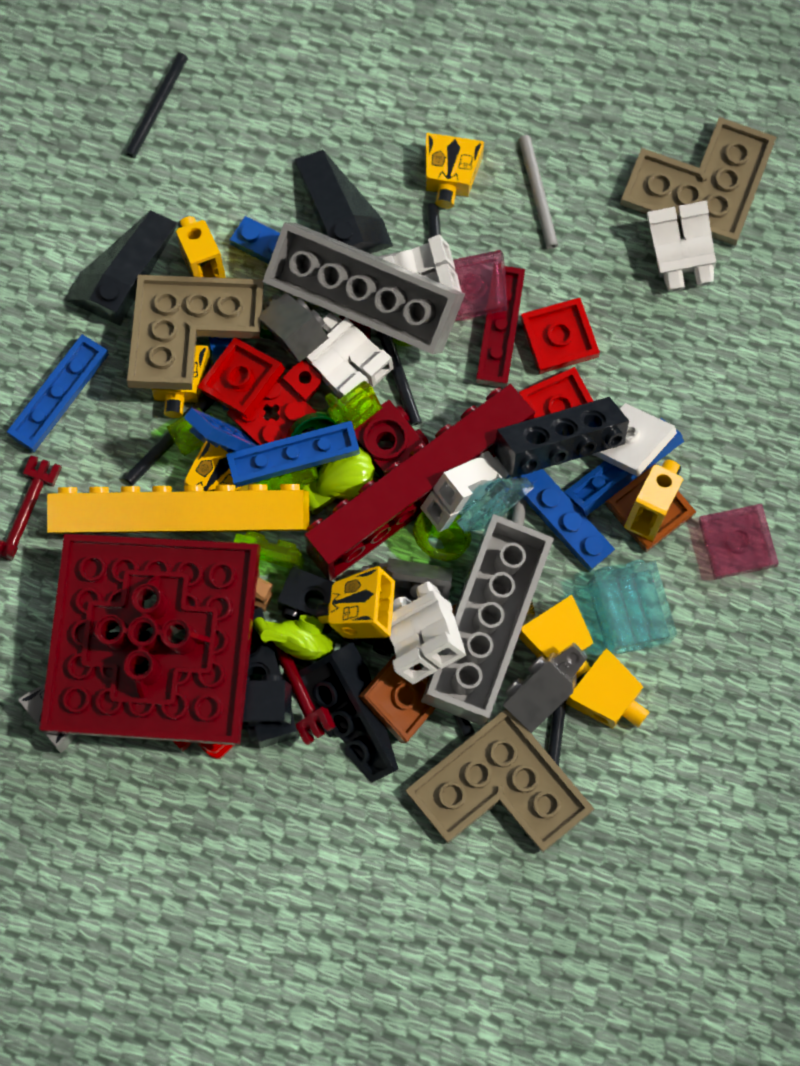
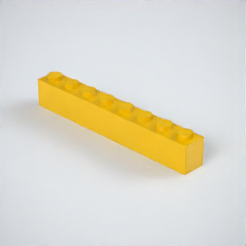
[47,484,309,534]

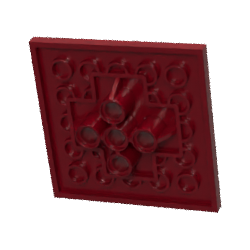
[40,534,261,745]

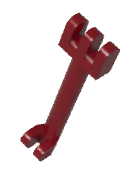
[0,455,62,561]
[272,641,335,745]

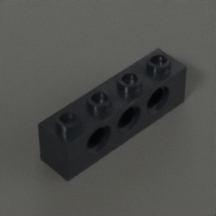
[494,397,629,478]
[277,566,395,657]
[247,607,298,748]

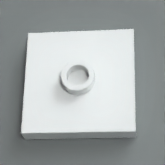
[592,403,677,477]

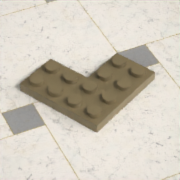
[620,117,777,246]
[127,275,264,390]
[405,709,594,853]

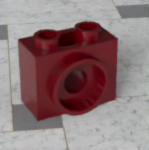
[353,400,429,478]

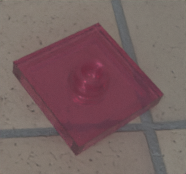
[453,250,507,321]
[698,504,779,580]

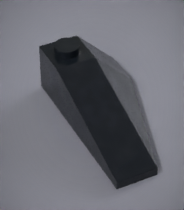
[65,210,178,326]
[286,642,398,782]

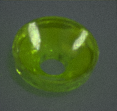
[413,512,472,561]

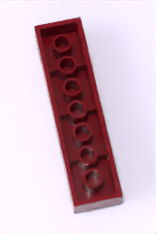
[305,383,535,581]

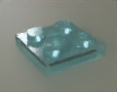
[456,477,534,532]

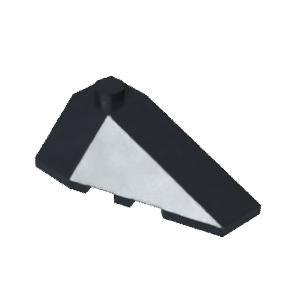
[294,150,393,254]

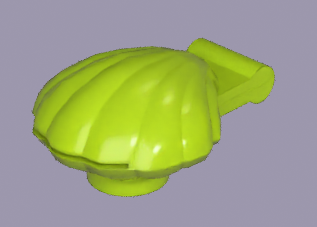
[300,447,375,514]
[253,615,333,660]

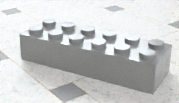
[262,222,465,354]
[421,514,554,726]

